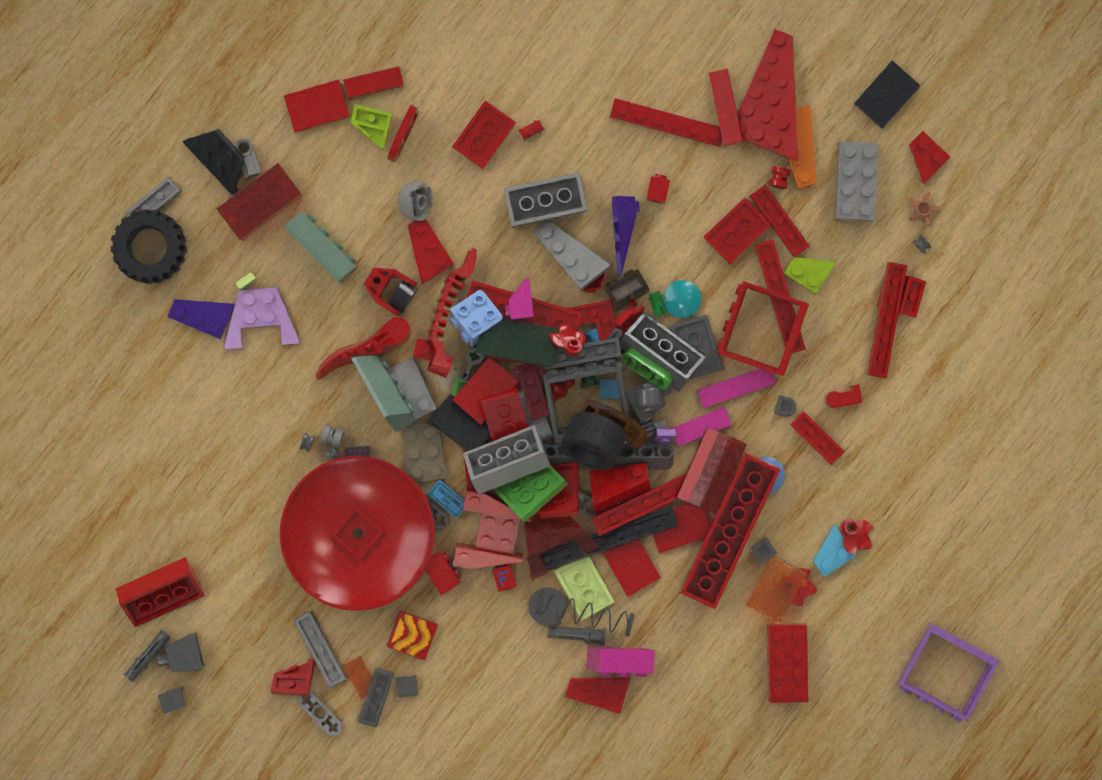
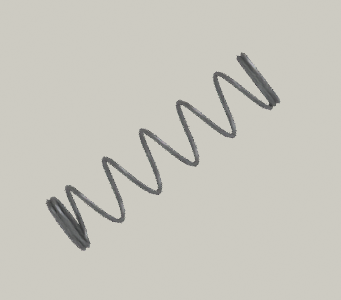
[535,591,634,637]

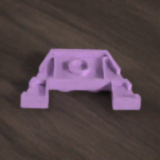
[224,288,300,349]

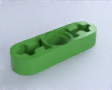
[622,348,673,389]

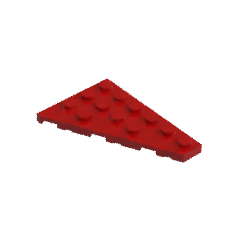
[737,29,799,162]

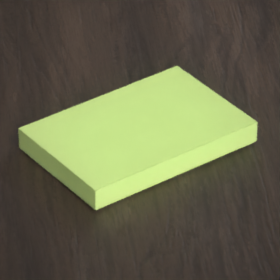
[554,557,615,621]

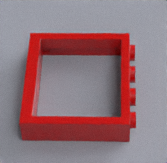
[716,281,809,377]

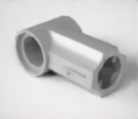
[235,139,262,178]

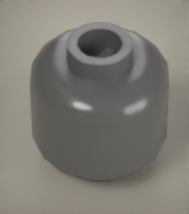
[636,384,662,413]

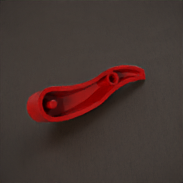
[316,317,411,380]

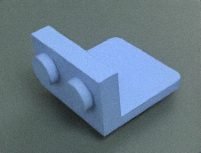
[449,290,502,347]

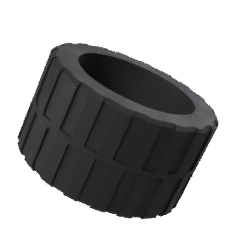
[561,412,626,470]

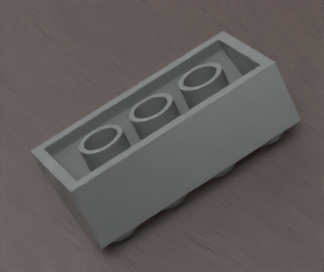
[619,312,706,392]

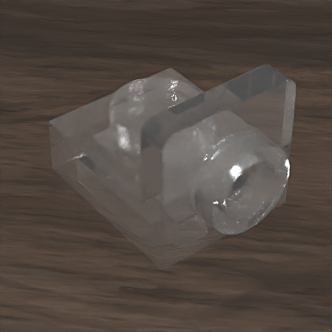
[432,366,459,394]

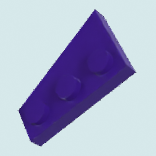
[167,299,235,339]

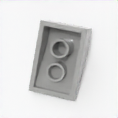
[387,358,437,420]

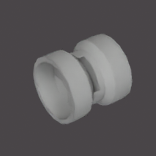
[320,424,344,448]

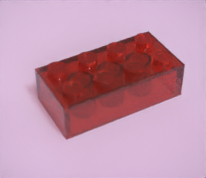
[217,163,303,241]

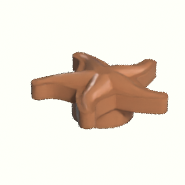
[909,192,941,226]

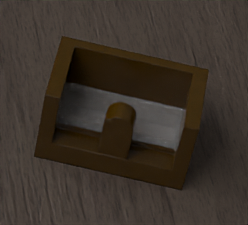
[605,269,650,311]

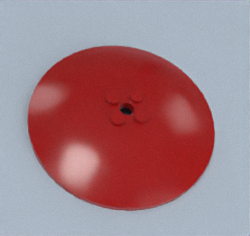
[280,456,435,611]

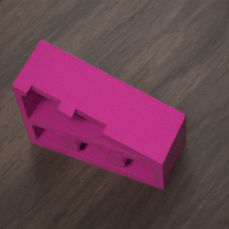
[586,645,655,677]

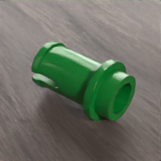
[648,291,666,316]

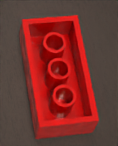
[767,623,809,703]

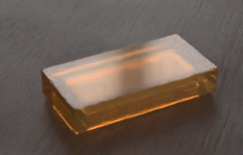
[343,656,372,699]

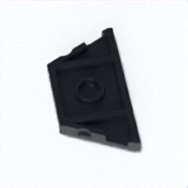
[183,129,245,196]

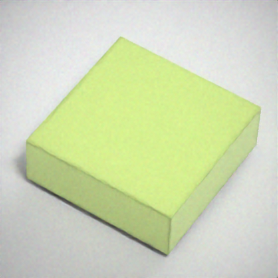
[236,273,257,290]

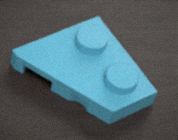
[813,525,856,577]

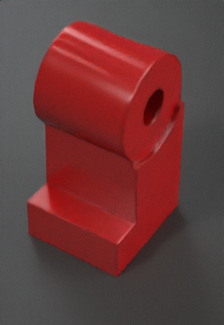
[825,384,863,408]

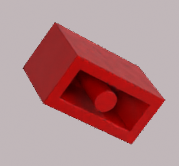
[425,550,462,596]

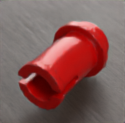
[519,120,544,141]

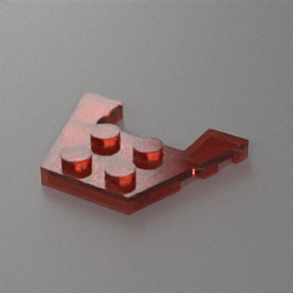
[524,513,600,581]

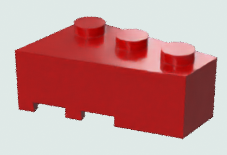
[589,463,651,515]

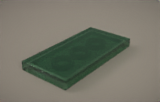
[476,319,559,367]

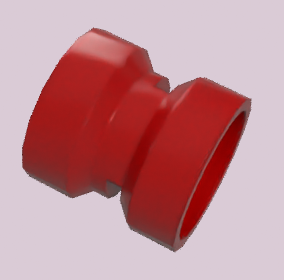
[768,166,791,189]

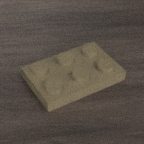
[401,422,447,482]

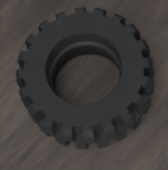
[111,209,187,284]

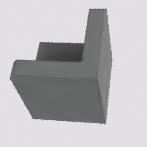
[158,686,186,714]

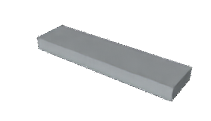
[293,611,347,688]

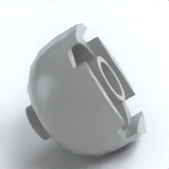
[397,182,433,221]

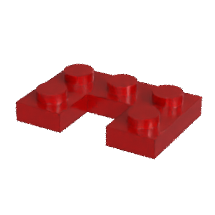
[568,299,617,341]

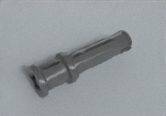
[548,625,606,645]

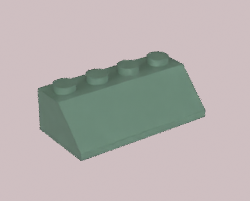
[284,212,357,284]
[352,355,416,432]

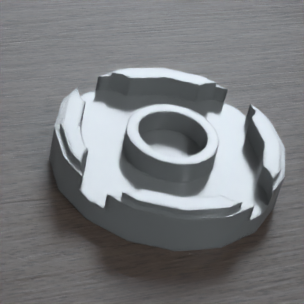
[529,587,566,626]

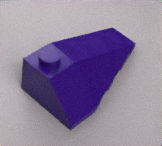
[612,196,640,276]

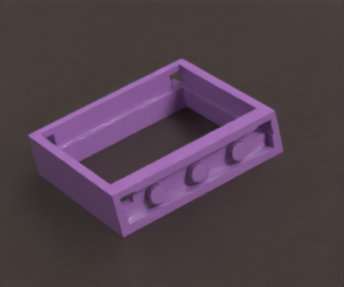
[897,623,1000,722]

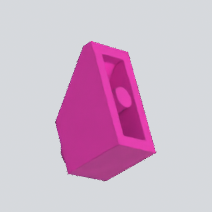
[505,278,534,320]

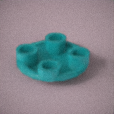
[663,280,701,318]

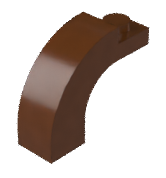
[580,399,649,449]

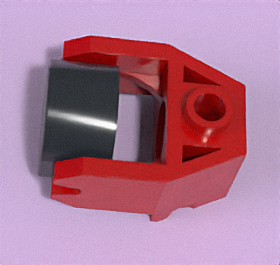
[364,268,418,316]

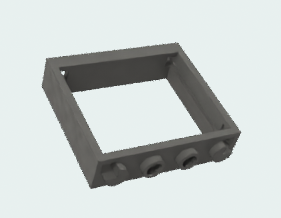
[543,359,629,444]

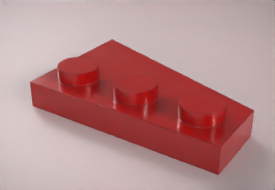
[407,219,454,284]
[565,677,631,714]

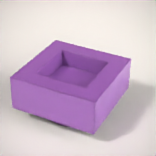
[651,429,676,445]

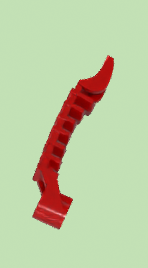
[425,247,477,378]

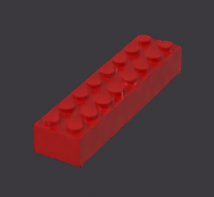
[680,452,781,609]

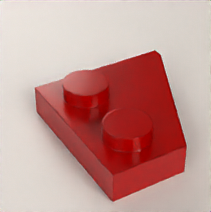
[909,131,950,184]
[271,659,316,696]

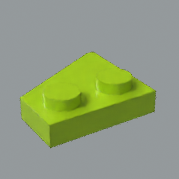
[350,104,393,150]
[783,257,836,294]

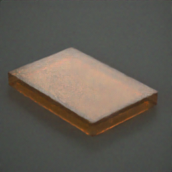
[746,555,807,624]

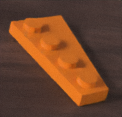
[787,105,816,190]

